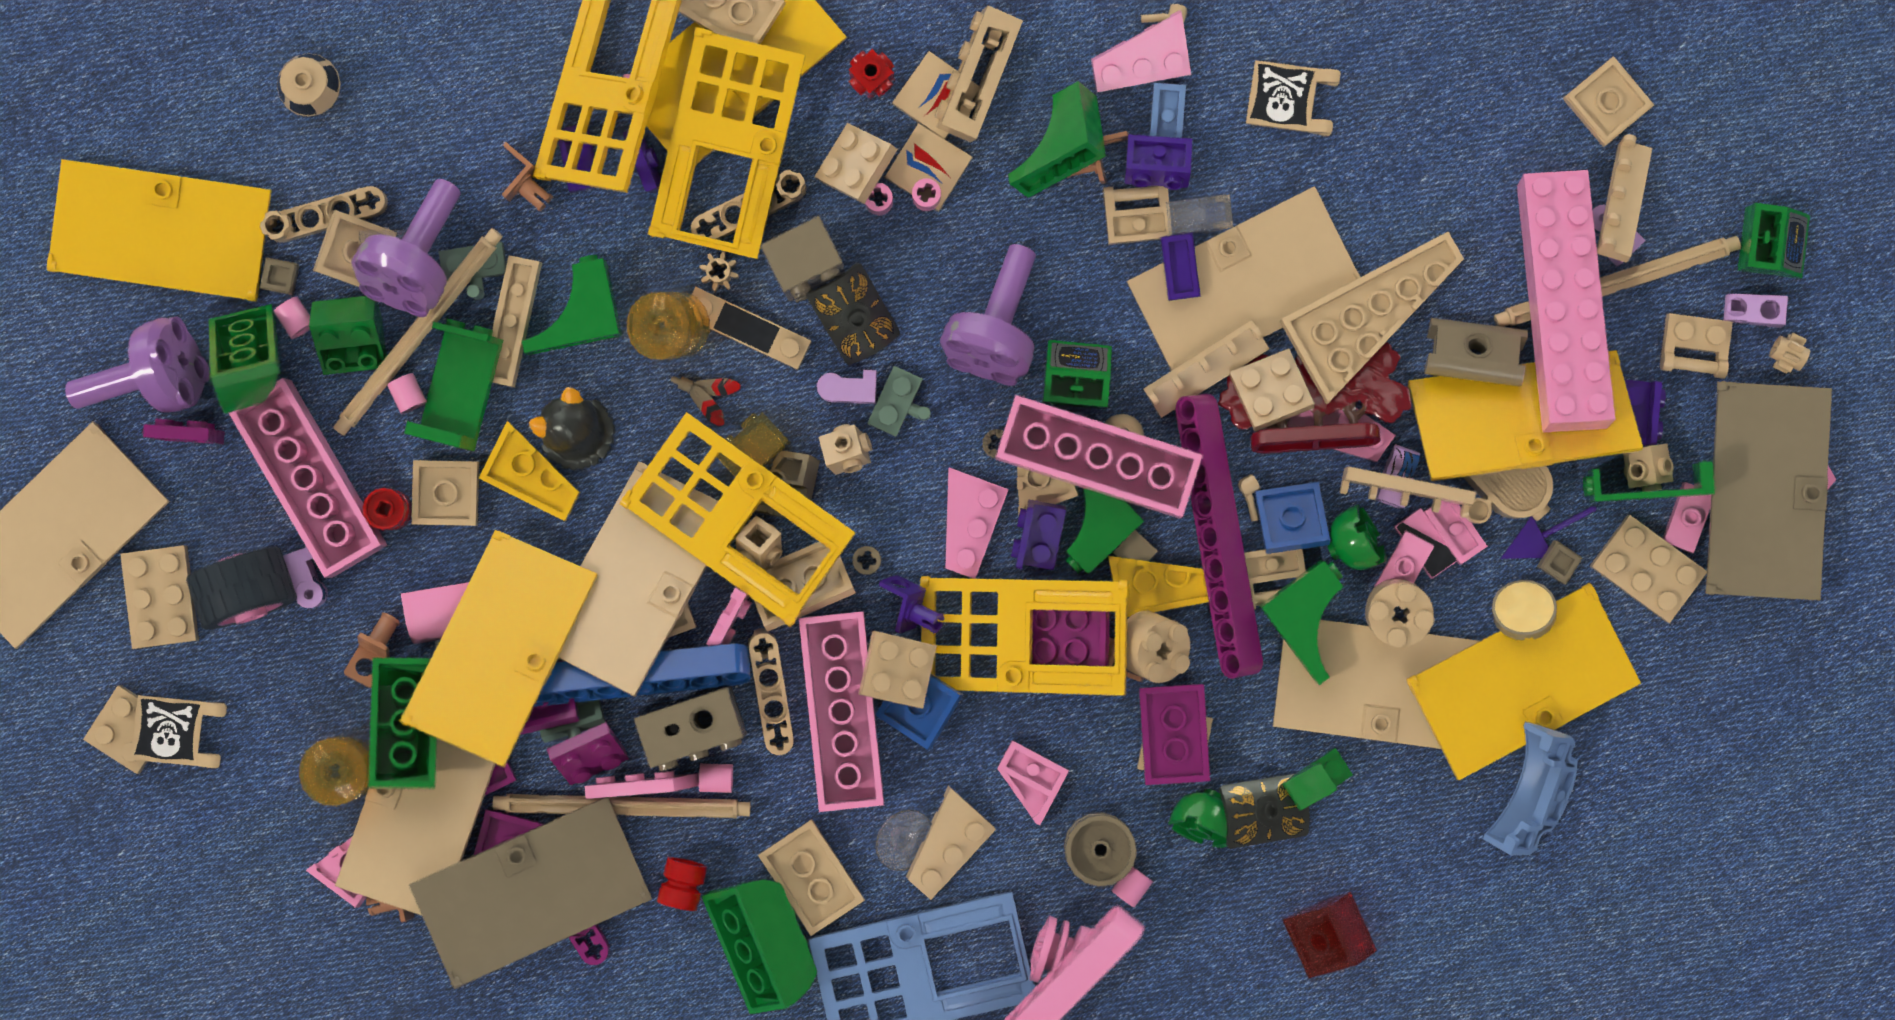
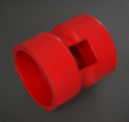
[363,488,412,531]
[657,857,708,911]

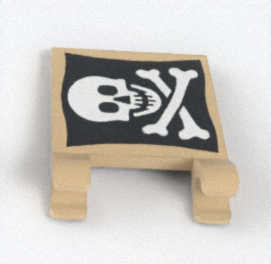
[1246,60,1341,136]
[130,695,227,768]

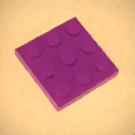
[1032,610,1110,666]

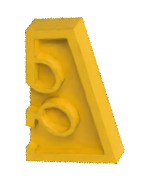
[479,421,580,521]
[1108,556,1209,617]

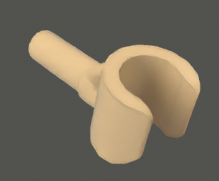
[1141,4,1187,23]
[1238,474,1261,521]

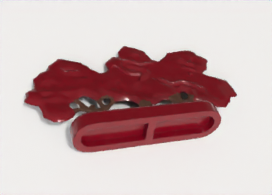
[1218,342,1411,454]

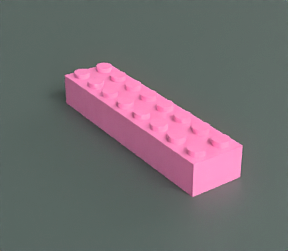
[1517,170,1615,433]

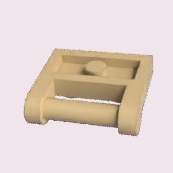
[1103,186,1173,245]
[1660,313,1733,379]
[1244,549,1306,609]

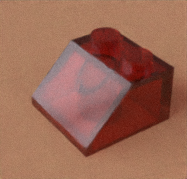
[1282,892,1377,978]

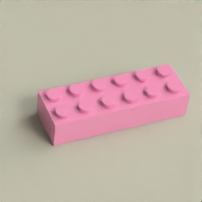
[229,378,388,578]
[996,395,1202,519]
[799,611,884,812]

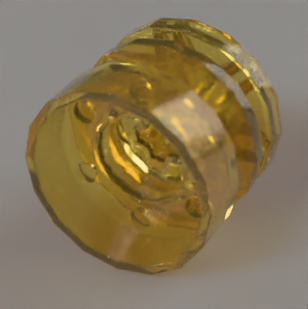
[627,292,710,360]
[299,735,370,806]

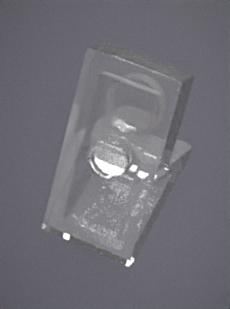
[1166,194,1234,235]

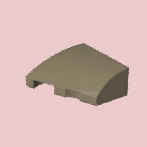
[754,450,820,519]

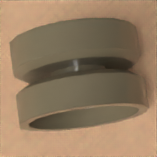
[1063,812,1137,887]

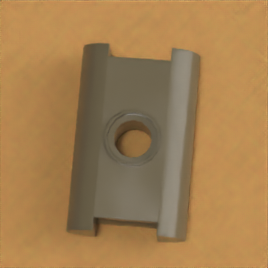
[1424,317,1528,387]

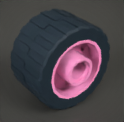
[186,547,297,630]

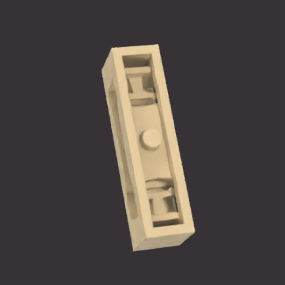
[935,6,1023,142]

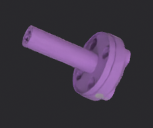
[352,179,461,317]
[940,244,1036,386]
[65,316,210,413]

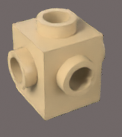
[819,424,872,475]
[1623,444,1674,492]
[735,515,782,570]

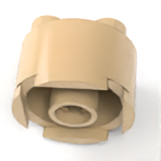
[1365,579,1434,647]
[1126,611,1190,683]

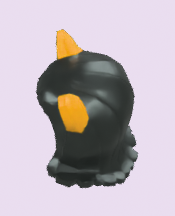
[529,387,615,471]

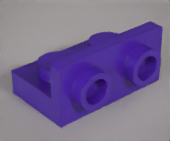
[1125,134,1192,190]
[1625,380,1666,447]
[1011,499,1066,570]

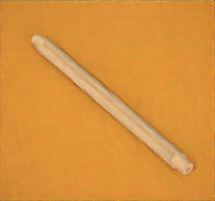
[333,228,503,436]
[1494,236,1741,327]
[493,794,751,819]

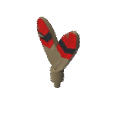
[671,376,741,426]

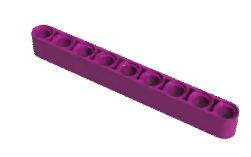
[1175,394,1263,679]

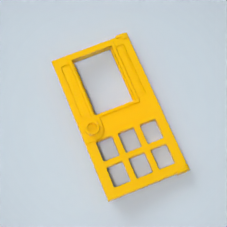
[532,0,682,193]
[647,27,806,259]
[619,412,856,627]
[920,576,1130,696]

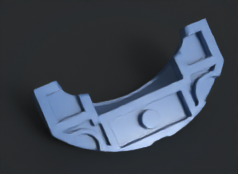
[1483,721,1578,856]

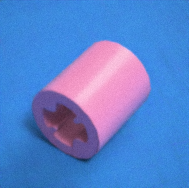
[912,178,941,211]
[865,183,893,216]
[274,296,310,339]
[387,373,427,414]
[699,763,733,793]
[1111,867,1153,908]

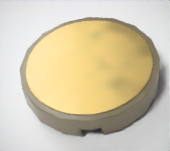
[1492,580,1557,640]

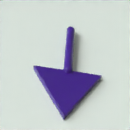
[1500,506,1597,559]

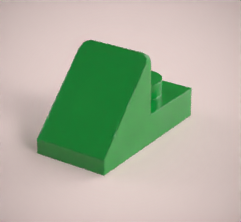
[1282,748,1353,811]

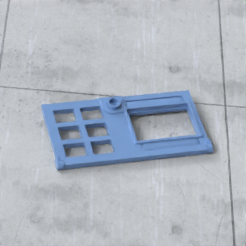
[808,891,1036,1020]

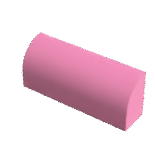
[401,582,469,644]

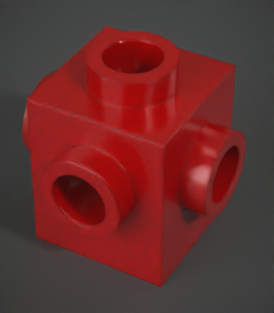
[848,48,895,100]

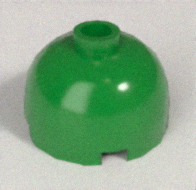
[1327,504,1387,570]
[1168,789,1227,848]

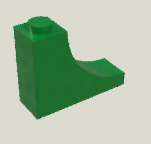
[1008,81,1106,198]
[522,255,622,356]
[1065,488,1144,575]
[1259,560,1343,685]

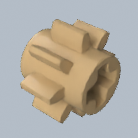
[699,251,739,292]
[1769,333,1810,374]

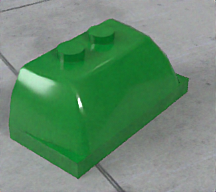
[208,304,280,414]
[368,658,437,789]
[701,880,817,1014]

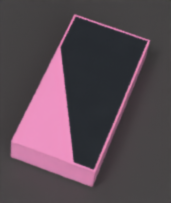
[1394,508,1457,579]

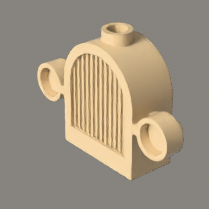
[1463,466,1553,524]

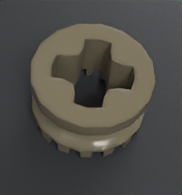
[982,429,1004,458]
[852,546,881,575]

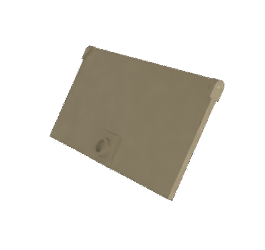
[1705,381,1832,601]
[409,797,652,990]

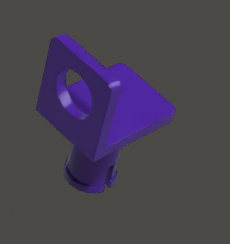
[879,575,944,634]

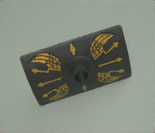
[806,263,900,365]
[1219,773,1310,849]

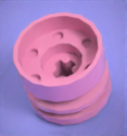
[1030,916,1092,982]

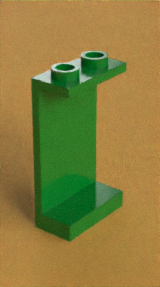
[404,319,504,451]
[1583,461,1715,503]

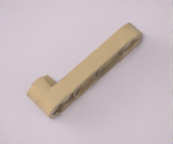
[691,170,806,240]
[260,186,388,243]
[748,628,793,755]

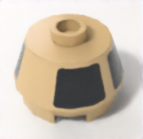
[277,53,341,117]

